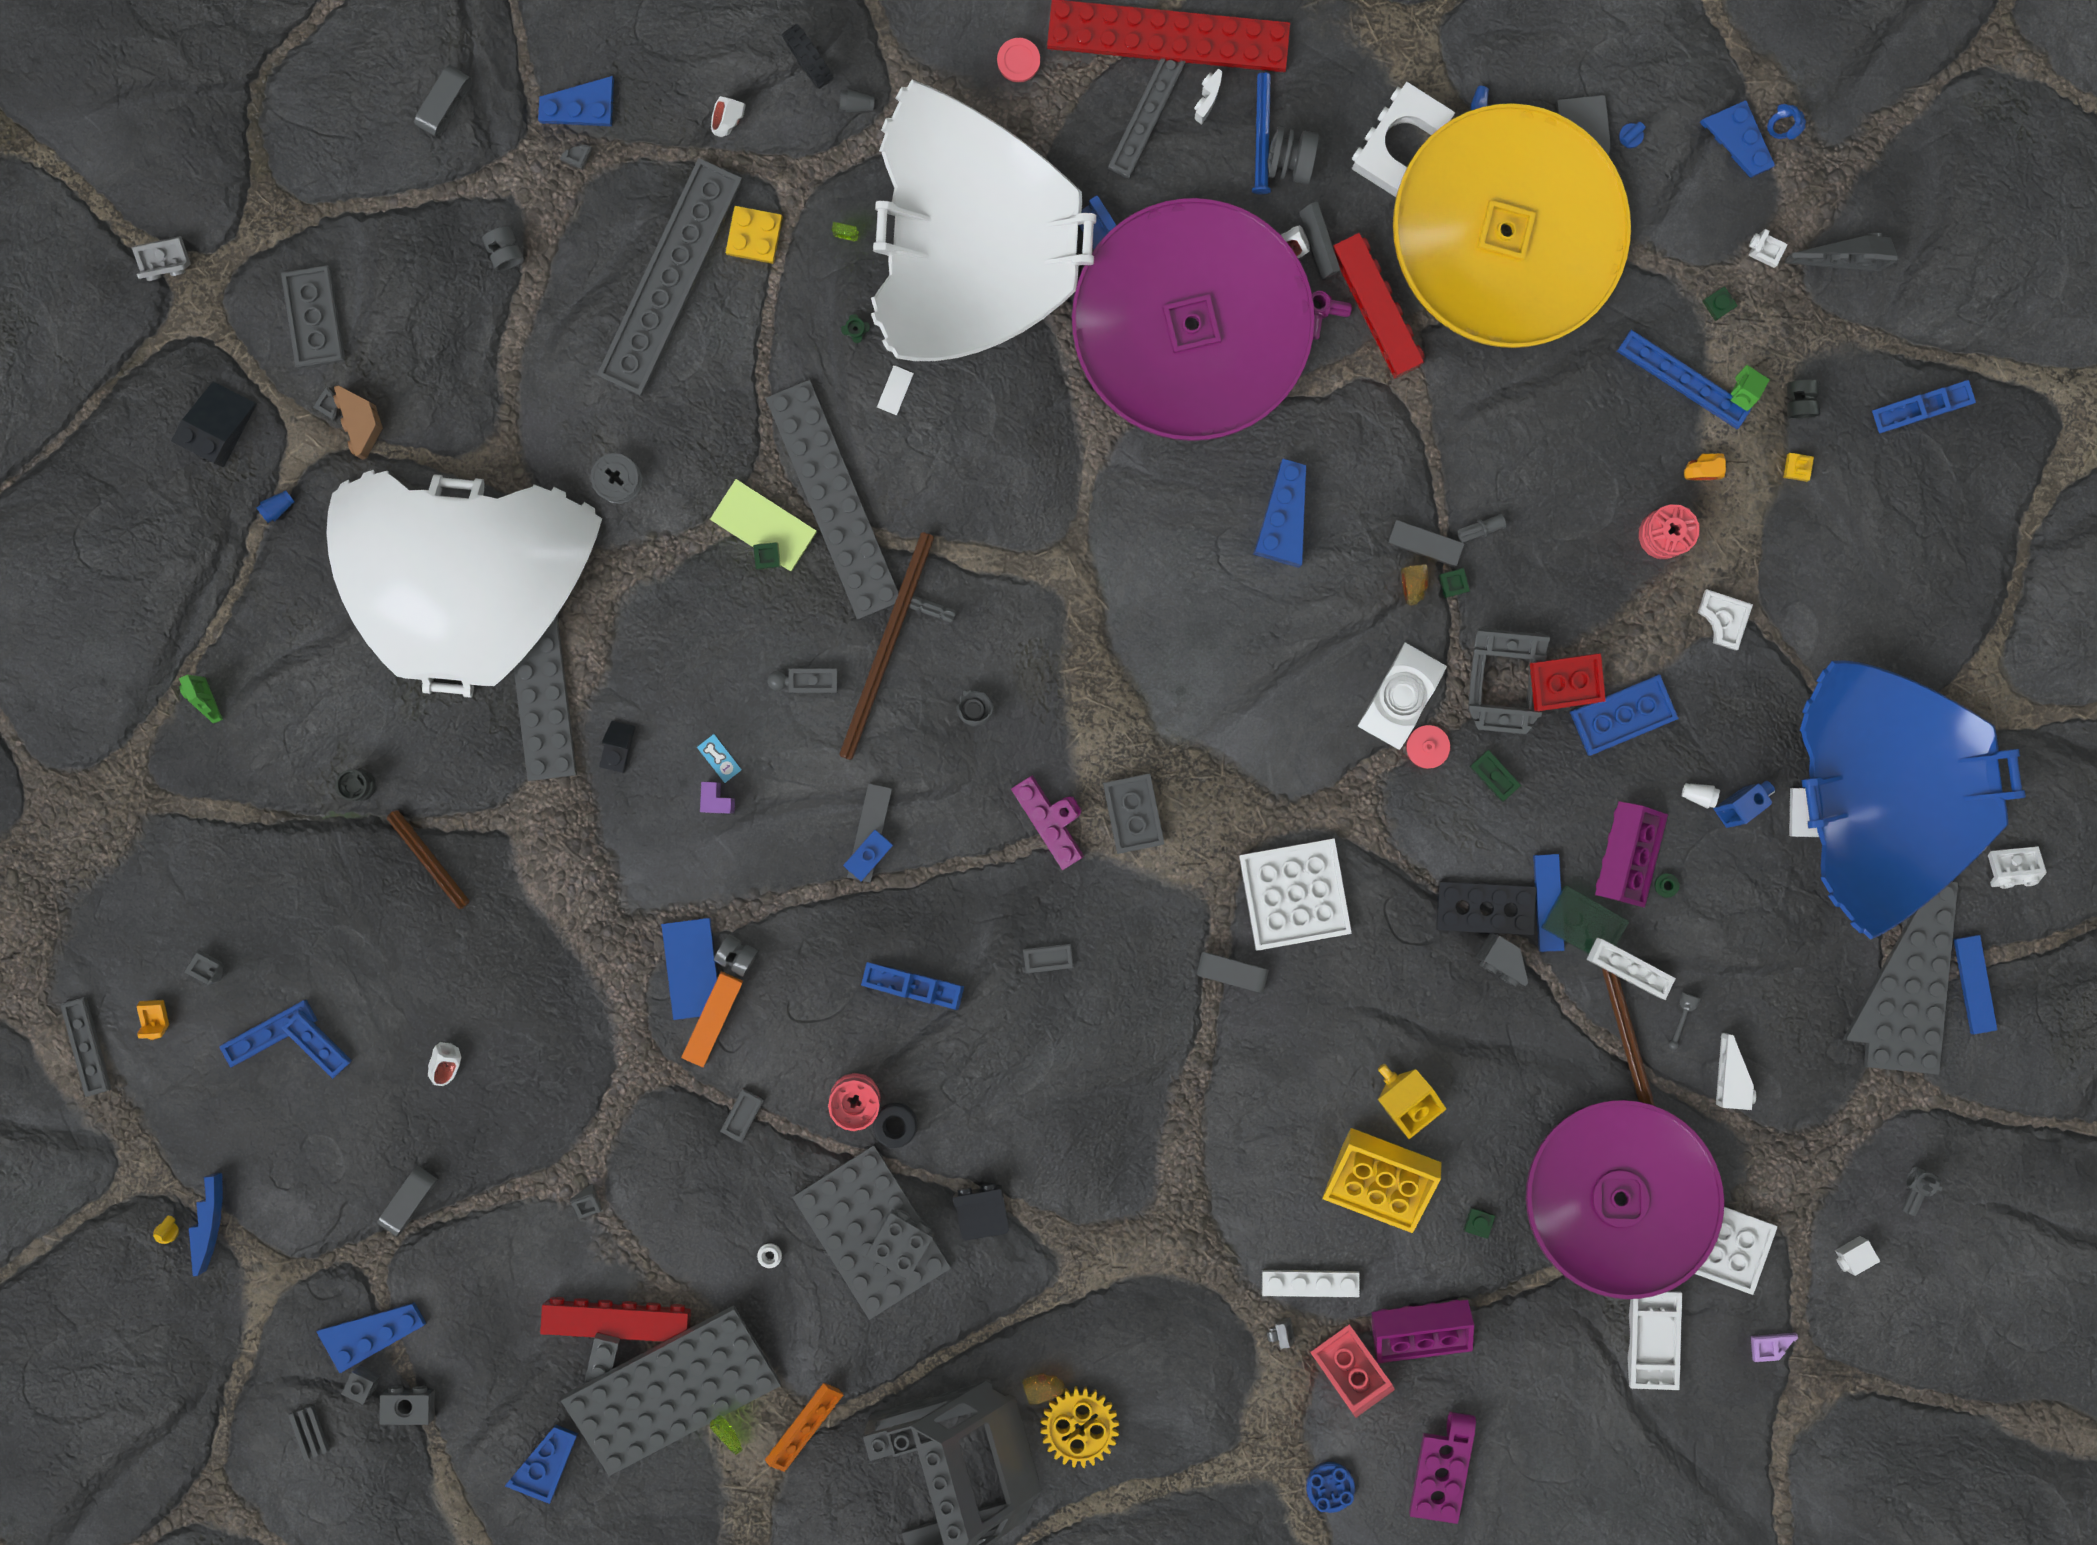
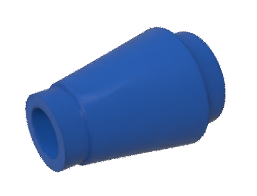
[256,490,294,523]

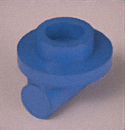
[1619,122,1645,148]

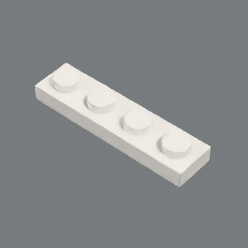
[1587,938,1676,1000]
[1262,1270,1359,1297]

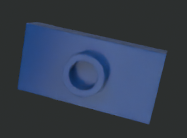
[843,829,893,882]

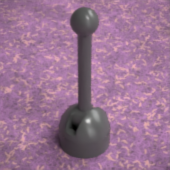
[1669,992,1701,1050]

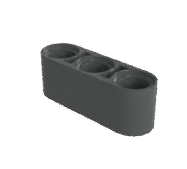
[414,65,472,137]
[1196,951,1269,993]
[377,1166,438,1237]

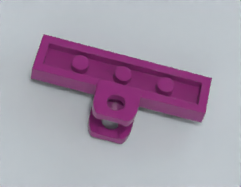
[1011,775,1084,870]

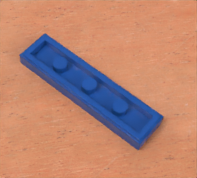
[1533,854,1564,952]
[1953,935,1997,1034]
[219,1000,318,1068]

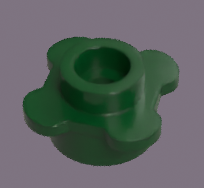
[841,314,870,343]

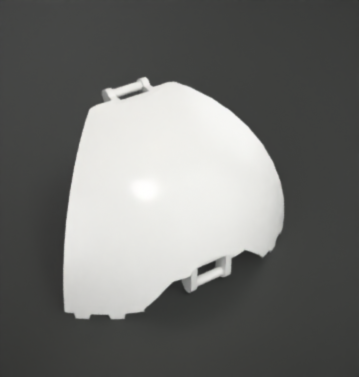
[871,80,1097,361]
[327,470,602,698]

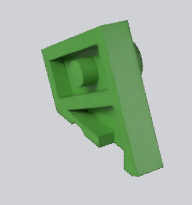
[179,675,223,723]

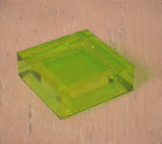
[831,222,859,241]

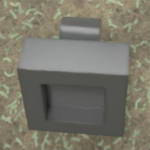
[1266,1317,1295,1349]

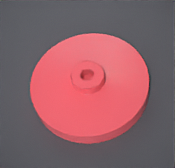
[997,38,1040,82]
[1406,725,1450,769]

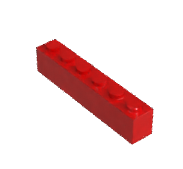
[1333,233,1424,379]
[540,1297,691,1342]

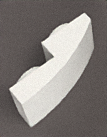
[1194,69,1222,125]

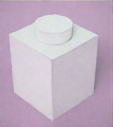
[1835,1236,1880,1276]

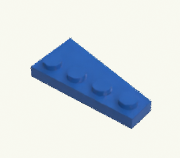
[316,1302,426,1373]

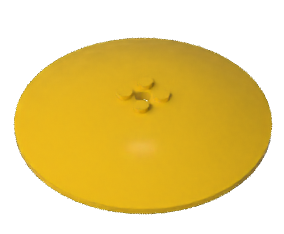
[1393,104,1631,348]

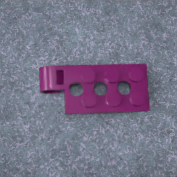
[1409,1412,1476,1524]

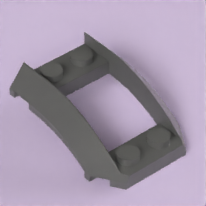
[1468,627,1550,734]

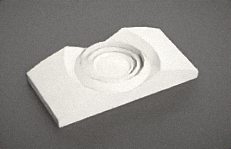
[1358,643,1447,750]
[1628,1291,1682,1390]

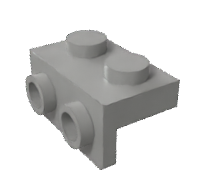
[132,236,191,281]

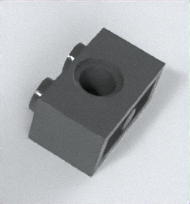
[380,1386,435,1425]

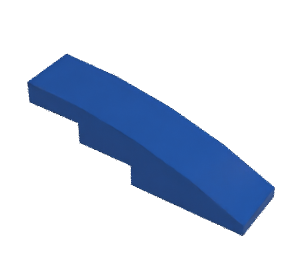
[1872,380,1976,434]
[861,962,964,1010]
[189,1173,223,1276]

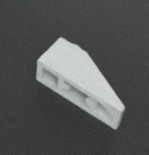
[1716,1033,1756,1110]

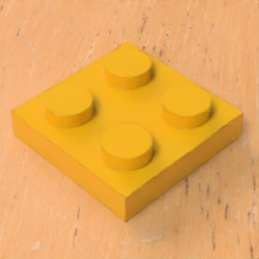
[725,206,783,264]

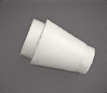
[1681,783,1720,809]

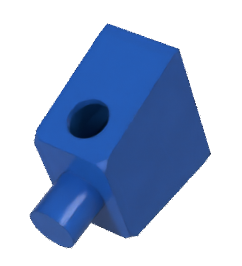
[1713,781,1775,828]

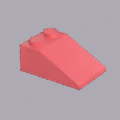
[1310,1324,1395,1418]

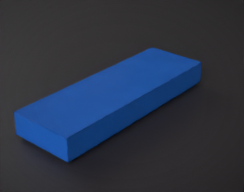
[280,1010,352,1079]

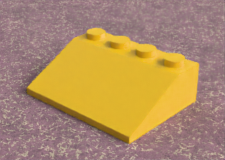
[1323,1128,1441,1233]

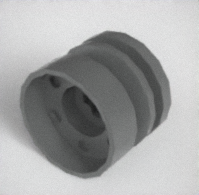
[1267,126,1319,184]

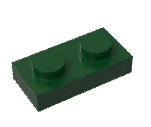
[1469,750,1521,802]

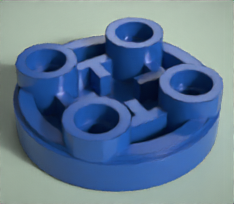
[1306,1462,1355,1513]

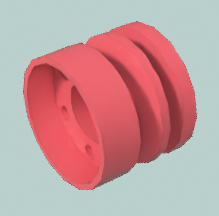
[1639,504,1699,559]
[828,1073,881,1131]

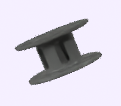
[590,453,643,504]

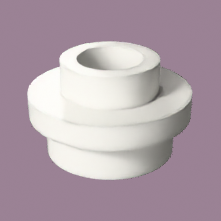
[757,1243,782,1268]

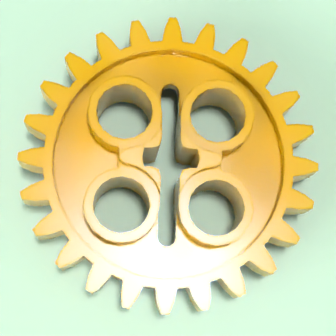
[1041,1386,1119,1468]

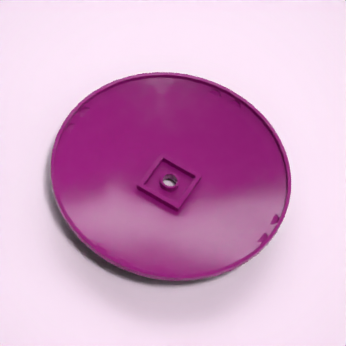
[1072,198,1315,441]

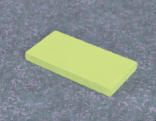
[710,479,817,572]

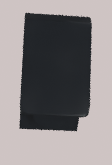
[599,721,636,773]

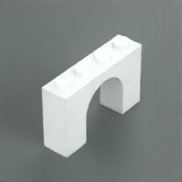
[1352,82,1455,197]

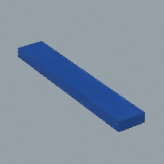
[1617,330,1752,429]

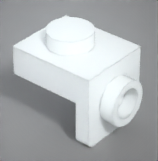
[1748,229,1787,268]

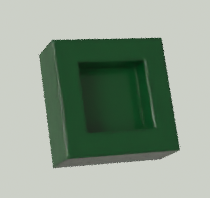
[1702,286,1738,321]
[753,542,781,570]
[1439,568,1470,598]
[1463,1207,1495,1239]

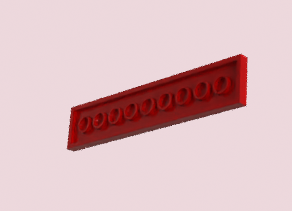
[1047,0,1290,72]

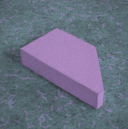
[1751,1333,1798,1362]

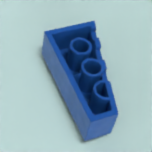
[1253,459,1306,568]

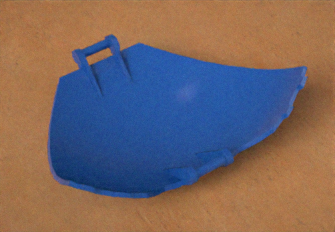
[1800,660,2026,940]

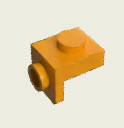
[137,1000,169,1040]

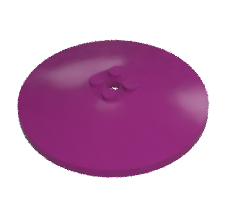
[1526,1100,1724,1299]

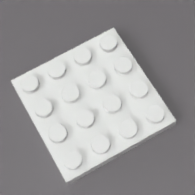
[1239,838,1352,951]

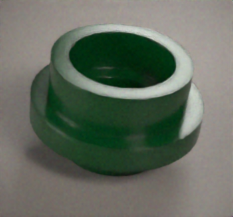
[1654,873,1679,898]

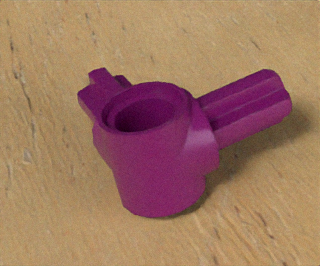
[1312,291,1352,340]

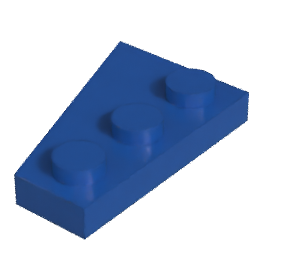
[538,76,614,126]
[1700,101,1775,178]
[505,1425,578,1504]

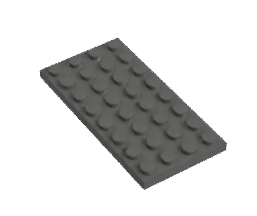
[561,1305,781,1476]

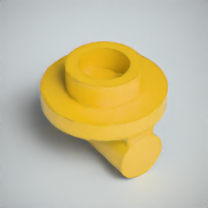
[153,1215,179,1244]

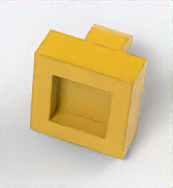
[1783,453,1814,482]

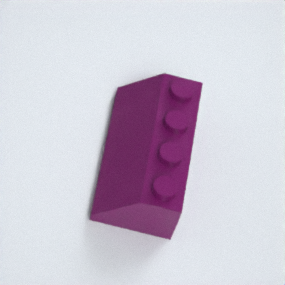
[1595,801,1668,908]
[1372,1300,1474,1363]

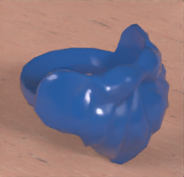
[1767,104,1806,140]

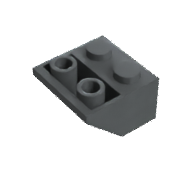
[1475,933,1528,987]

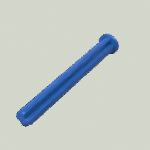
[1252,72,1271,194]

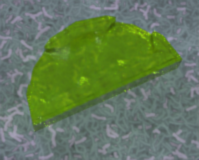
[710,1415,743,1455]

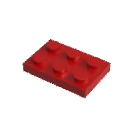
[1530,653,1606,711]

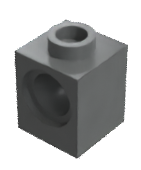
[341,1365,382,1404]

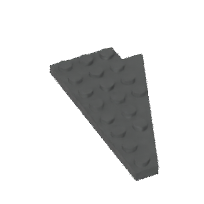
[1844,882,1958,1075]

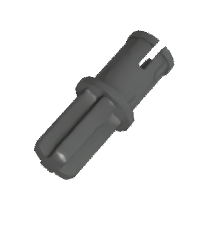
[1457,514,1506,543]

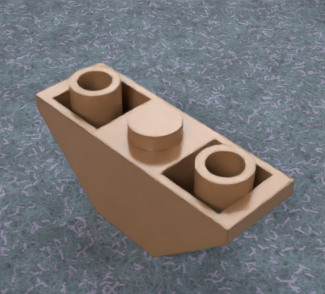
[333,386,383,460]

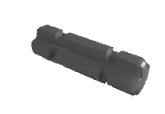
[909,596,956,622]

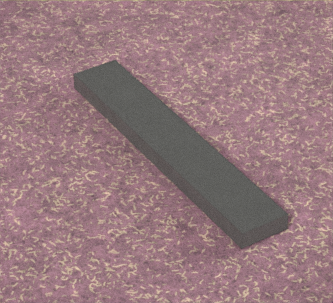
[1108,59,1186,179]

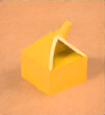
[1378,1064,1446,1139]

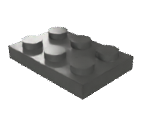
[1103,774,1165,854]

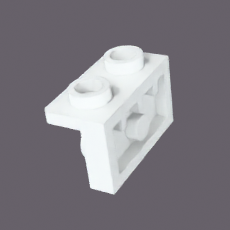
[1988,847,2047,889]

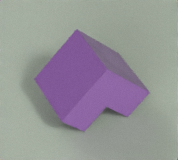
[700,782,735,814]

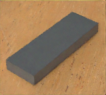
[1299,202,1340,280]
[1388,520,1464,567]

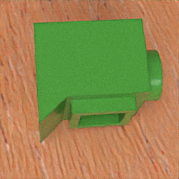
[1730,365,1770,412]

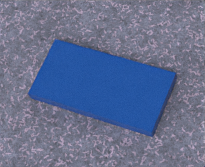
[1570,675,1679,756]
[661,918,718,1020]

